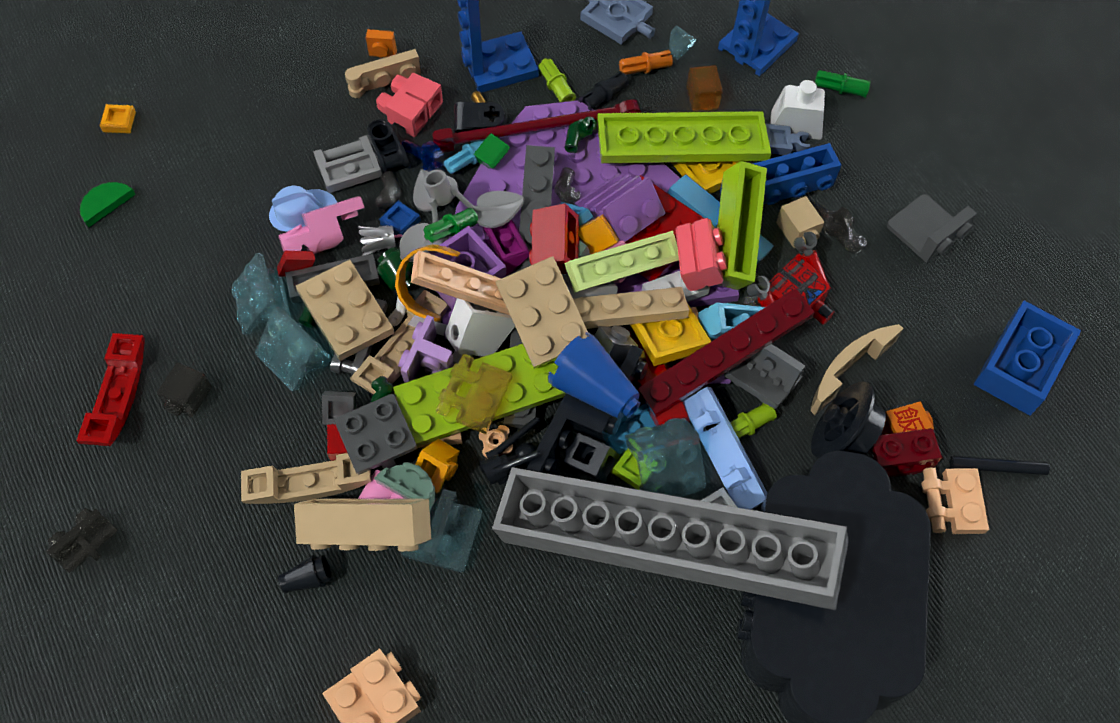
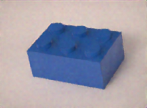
[973,301,1081,416]

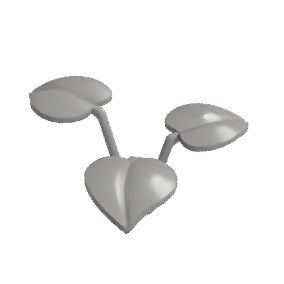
[399,169,524,262]

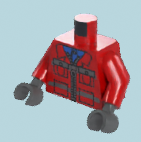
[747,232,835,326]

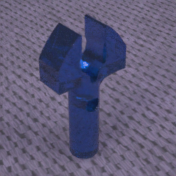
[401,140,444,172]

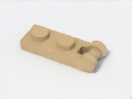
[345,49,421,98]

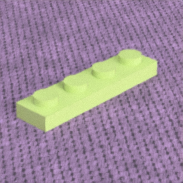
[564,231,679,293]

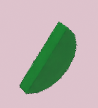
[80,182,136,228]

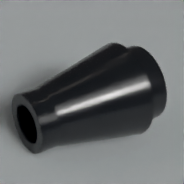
[278,555,332,594]

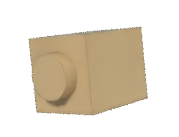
[776,196,824,248]

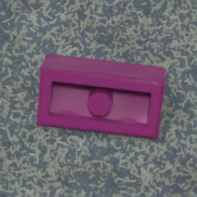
[483,219,530,275]

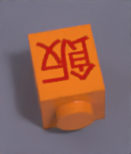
[882,401,934,435]

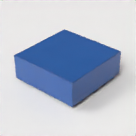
[379,201,421,238]

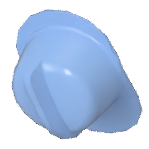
[269,185,337,232]

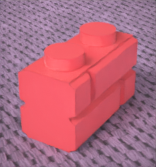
[676,218,727,291]

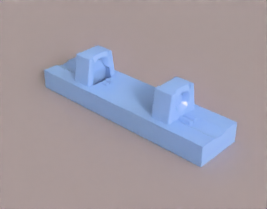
[682,386,768,510]

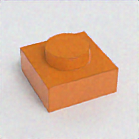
[366,29,397,57]

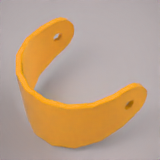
[395,244,460,321]

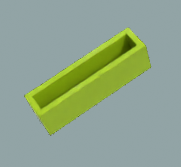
[717,161,767,290]

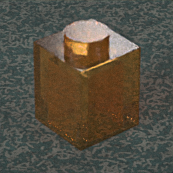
[687,65,723,111]

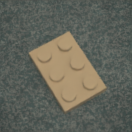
[495,256,588,369]
[296,260,394,361]

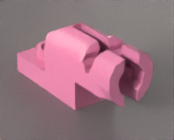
[278,196,364,254]

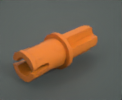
[619,50,673,75]

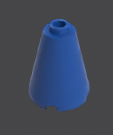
[548,332,640,419]

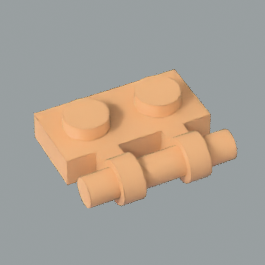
[921,468,989,534]

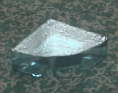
[669,25,696,60]

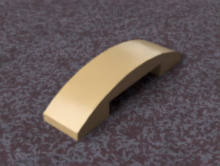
[351,290,449,394]
[811,324,904,415]
[241,453,371,504]

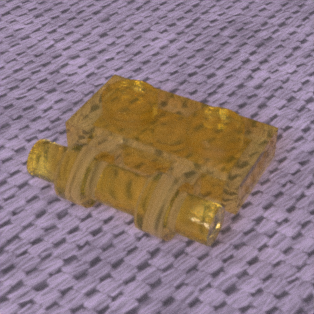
[436,354,512,434]

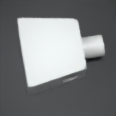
[770,80,825,140]
[445,298,515,365]

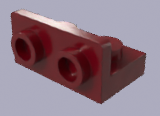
[872,428,942,477]

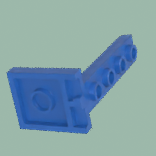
[457,0,539,93]
[718,0,799,76]

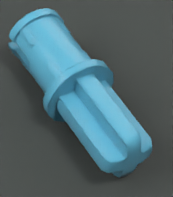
[444,140,484,174]

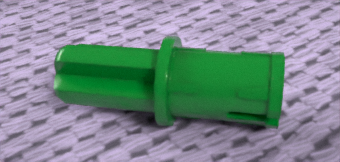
[815,70,870,98]
[423,208,478,243]

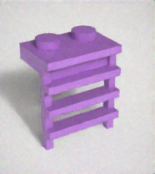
[575,173,666,242]

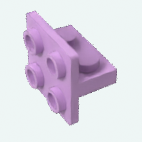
[399,315,454,383]

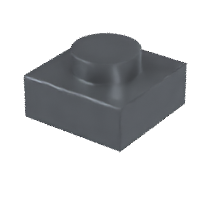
[322,391,356,425]

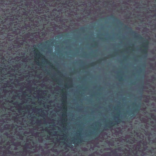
[625,418,706,497]

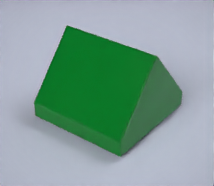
[473,133,510,169]

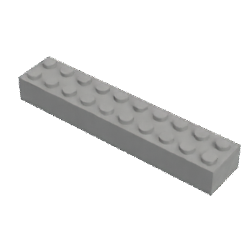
[492,467,848,610]

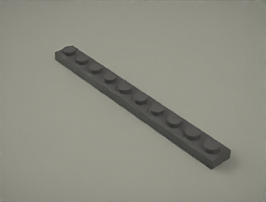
[504,145,555,429]

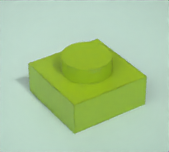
[612,445,658,490]

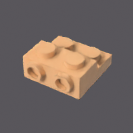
[322,649,421,723]

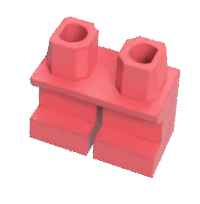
[376,73,443,138]

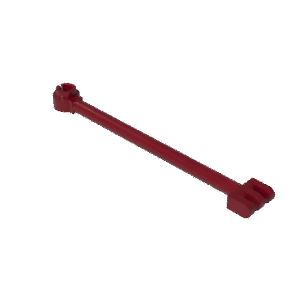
[432,99,641,153]

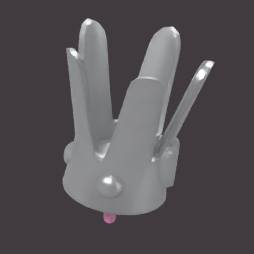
[358,225,403,256]

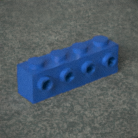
[720,143,841,205]

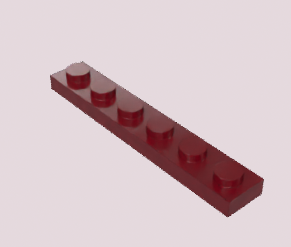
[638,288,815,417]

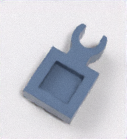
[766,124,810,155]

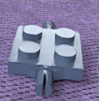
[580,0,656,45]

